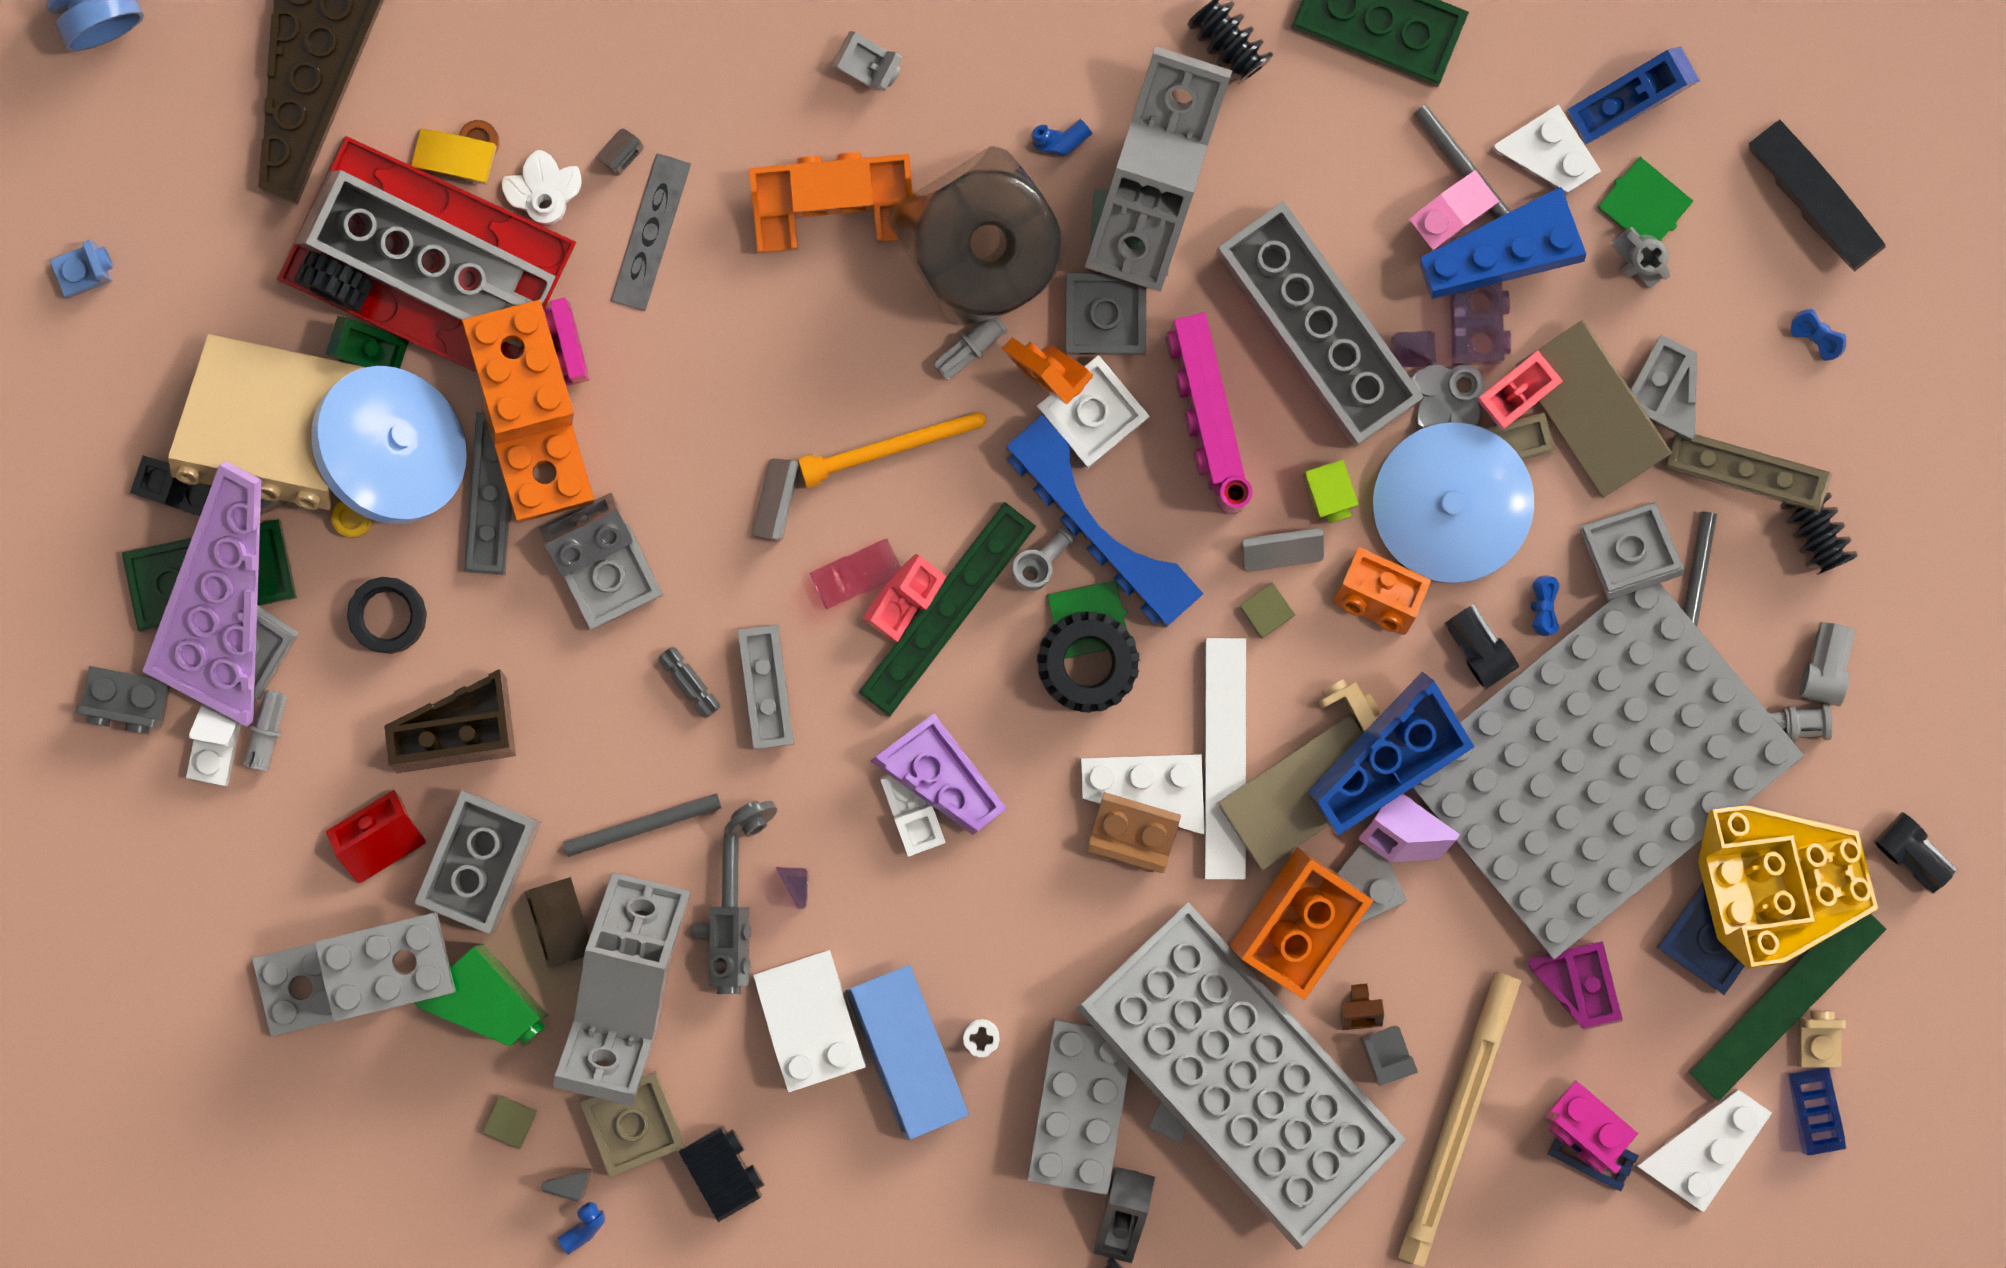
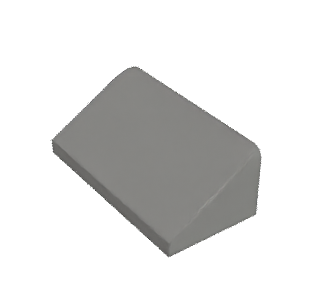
[752,458,800,542]
[1241,528,1324,572]

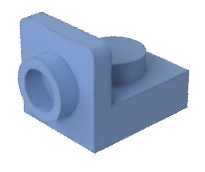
[50,240,113,299]

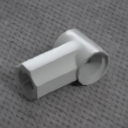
[1799,622,1855,707]

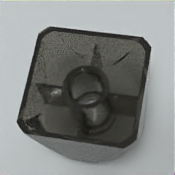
[888,146,1066,326]

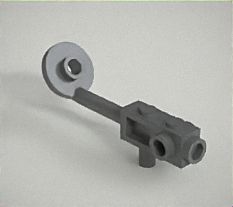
[692,801,777,994]

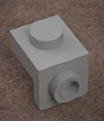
[831,31,902,91]

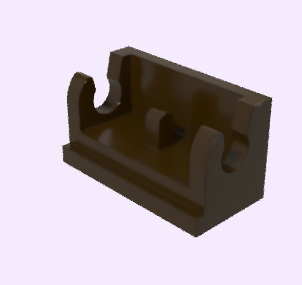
[525,877,589,968]

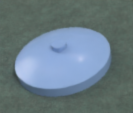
[311,366,467,524]
[1373,422,1534,583]

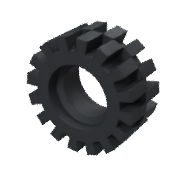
[294,250,374,312]

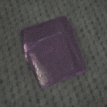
[776,867,809,909]

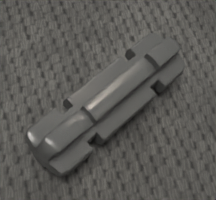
[658,647,720,718]

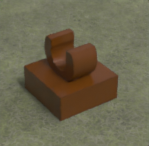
[1340,983,1384,1031]

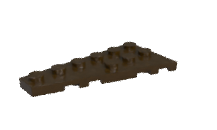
[258,0,384,205]

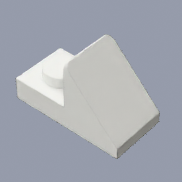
[186,703,241,786]

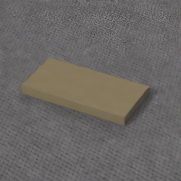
[1515,319,1672,498]
[1217,715,1363,870]

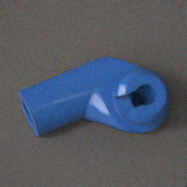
[1031,119,1092,156]
[557,1202,605,1255]

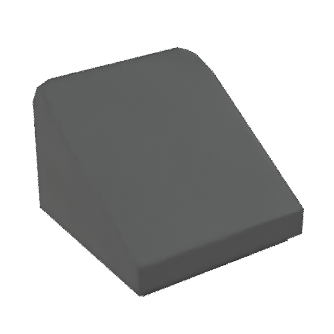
[597,129,644,176]
[541,1169,592,1202]

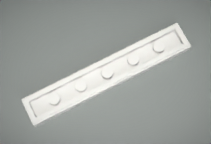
[1205,638,1246,879]

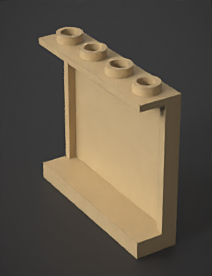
[168,334,365,510]

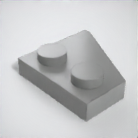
[1631,335,1697,442]

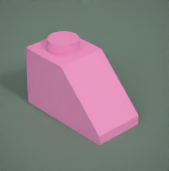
[1409,170,1500,251]

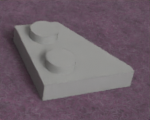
[1337,843,1407,924]

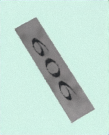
[611,153,691,311]

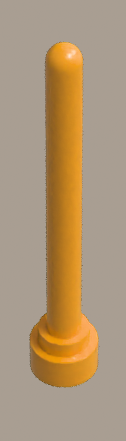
[798,412,986,489]

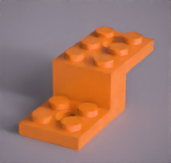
[462,299,594,524]

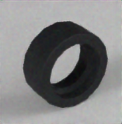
[347,577,427,654]

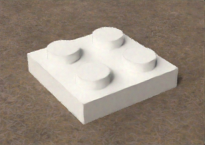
[1037,355,1150,468]

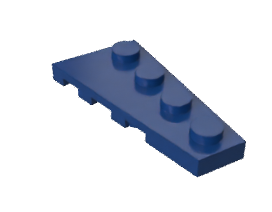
[1419,187,1586,299]

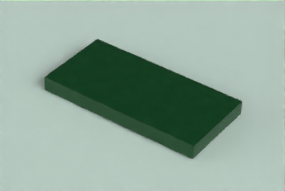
[1291,0,1469,87]
[122,519,297,632]

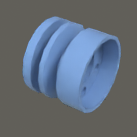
[46,0,144,51]

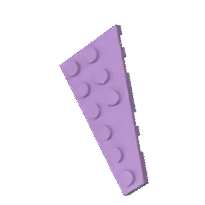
[142,461,262,727]

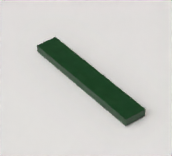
[859,502,1036,717]
[1688,913,1887,1101]

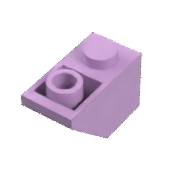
[1358,794,1460,862]

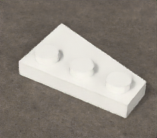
[1081,754,1204,835]
[1635,1089,1772,1212]

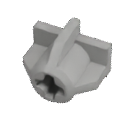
[1610,226,1671,288]

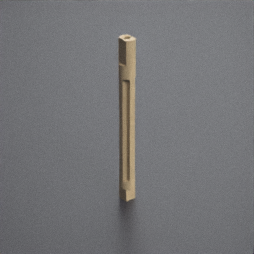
[1398,971,1522,1267]

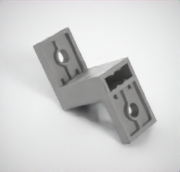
[1085,46,1232,292]
[553,872,690,1107]
[252,912,456,1037]

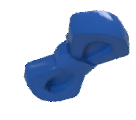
[1791,309,1846,361]
[1531,575,1559,637]

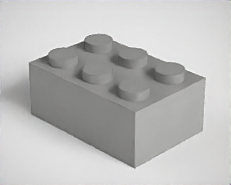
[414,791,541,934]

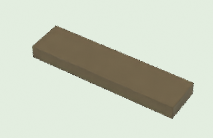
[1664,434,1832,513]

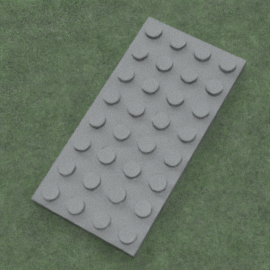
[1076,902,1407,1250]

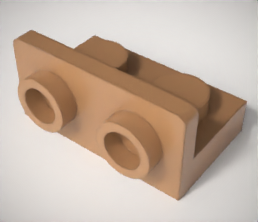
[1087,792,1181,873]

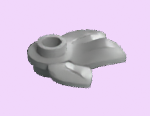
[1411,364,1484,428]

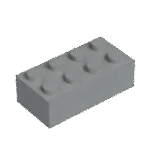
[1027,1018,1129,1195]

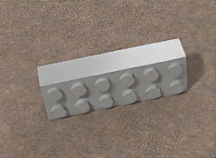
[1215,201,1424,448]

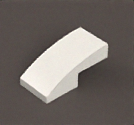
[880,774,946,857]

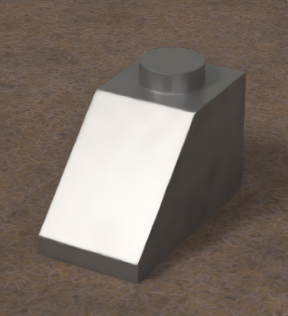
[1093,1167,1155,1263]

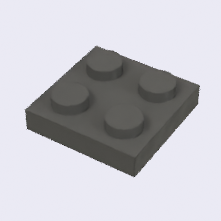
[1066,273,1146,355]

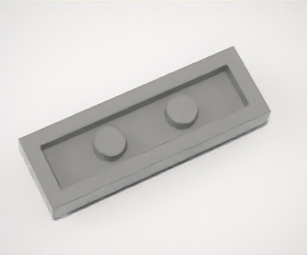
[738,625,794,750]

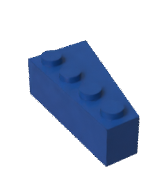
[1308,671,1475,836]

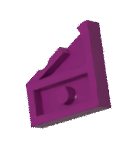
[1527,941,1623,1030]

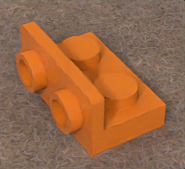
[1001,337,1093,405]
[1333,547,1431,635]

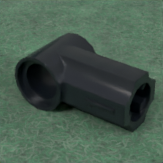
[1444,604,1519,690]
[1874,812,1957,894]

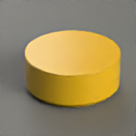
[331,500,373,538]

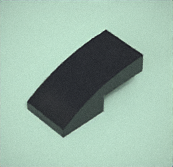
[130,455,212,516]

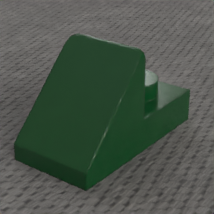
[326,316,409,369]

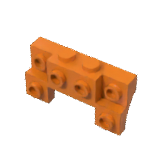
[749,152,917,253]

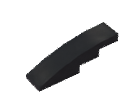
[1749,119,1886,272]

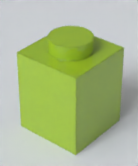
[1302,459,1359,524]

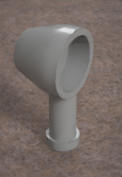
[1011,527,1075,591]

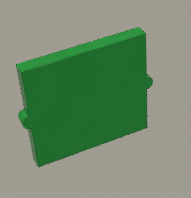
[1597,156,1693,241]
[1048,581,1127,659]

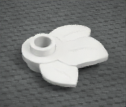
[502,150,582,226]

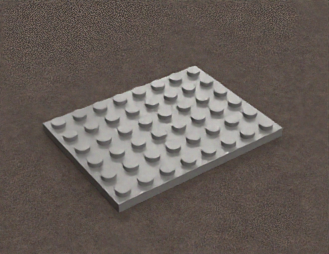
[1412,583,1805,960]

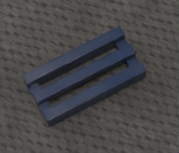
[1547,1137,1639,1191]

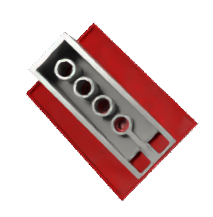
[276,136,576,373]

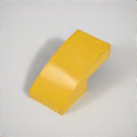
[411,128,497,185]

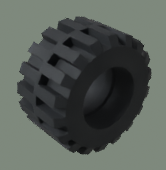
[1037,612,1140,713]

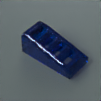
[1788,1067,1847,1155]

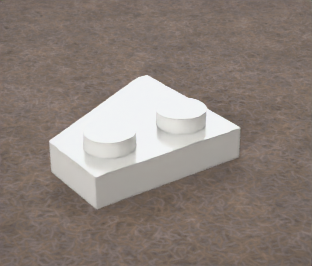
[1492,104,1601,195]

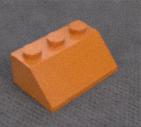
[1229,847,1374,1000]

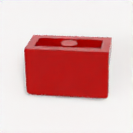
[326,790,426,883]

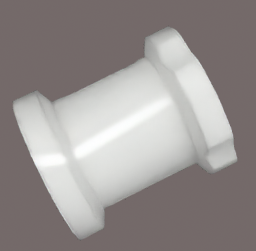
[963,1019,1000,1057]

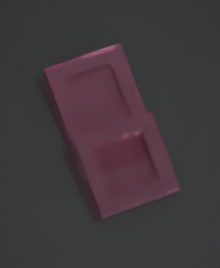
[809,539,901,609]

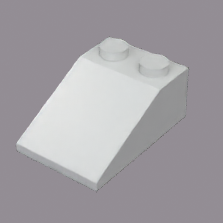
[753,950,867,1093]

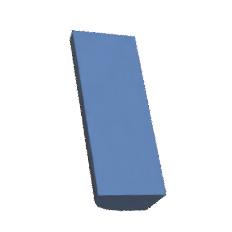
[845,965,969,1140]

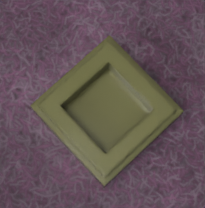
[1239,583,1295,638]
[483,1095,537,1149]

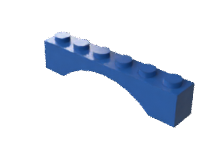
[1006,414,1204,627]

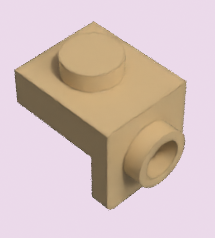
[1318,679,1381,732]

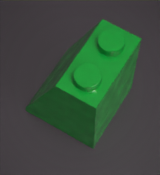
[414,944,548,1046]

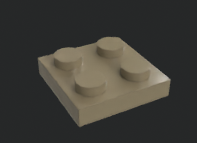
[580,1071,686,1178]

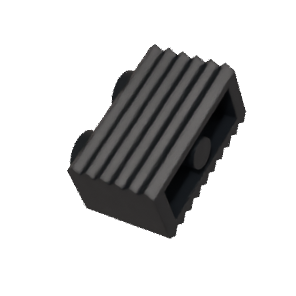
[678,1125,765,1222]

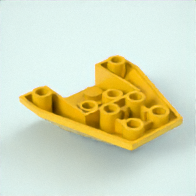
[1698,805,1878,969]

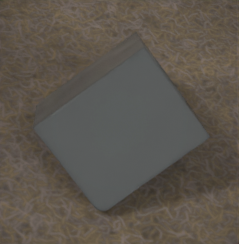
[1360,1026,1418,1086]

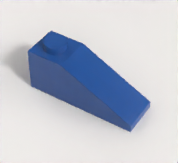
[1567,46,1700,144]

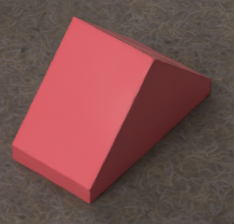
[1477,350,1563,430]

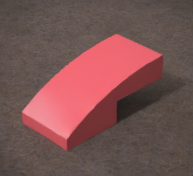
[862,554,946,642]

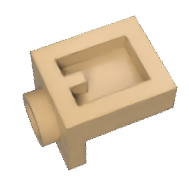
[1798,1011,1846,1068]

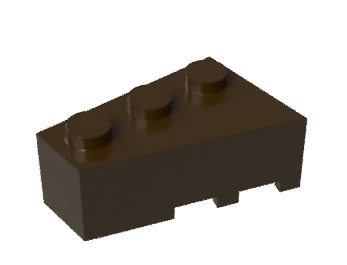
[384,669,516,773]

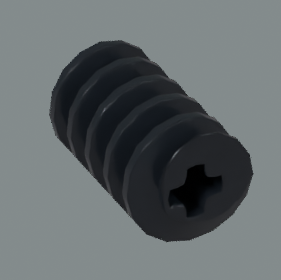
[1187,0,1273,84]
[1780,492,1858,575]

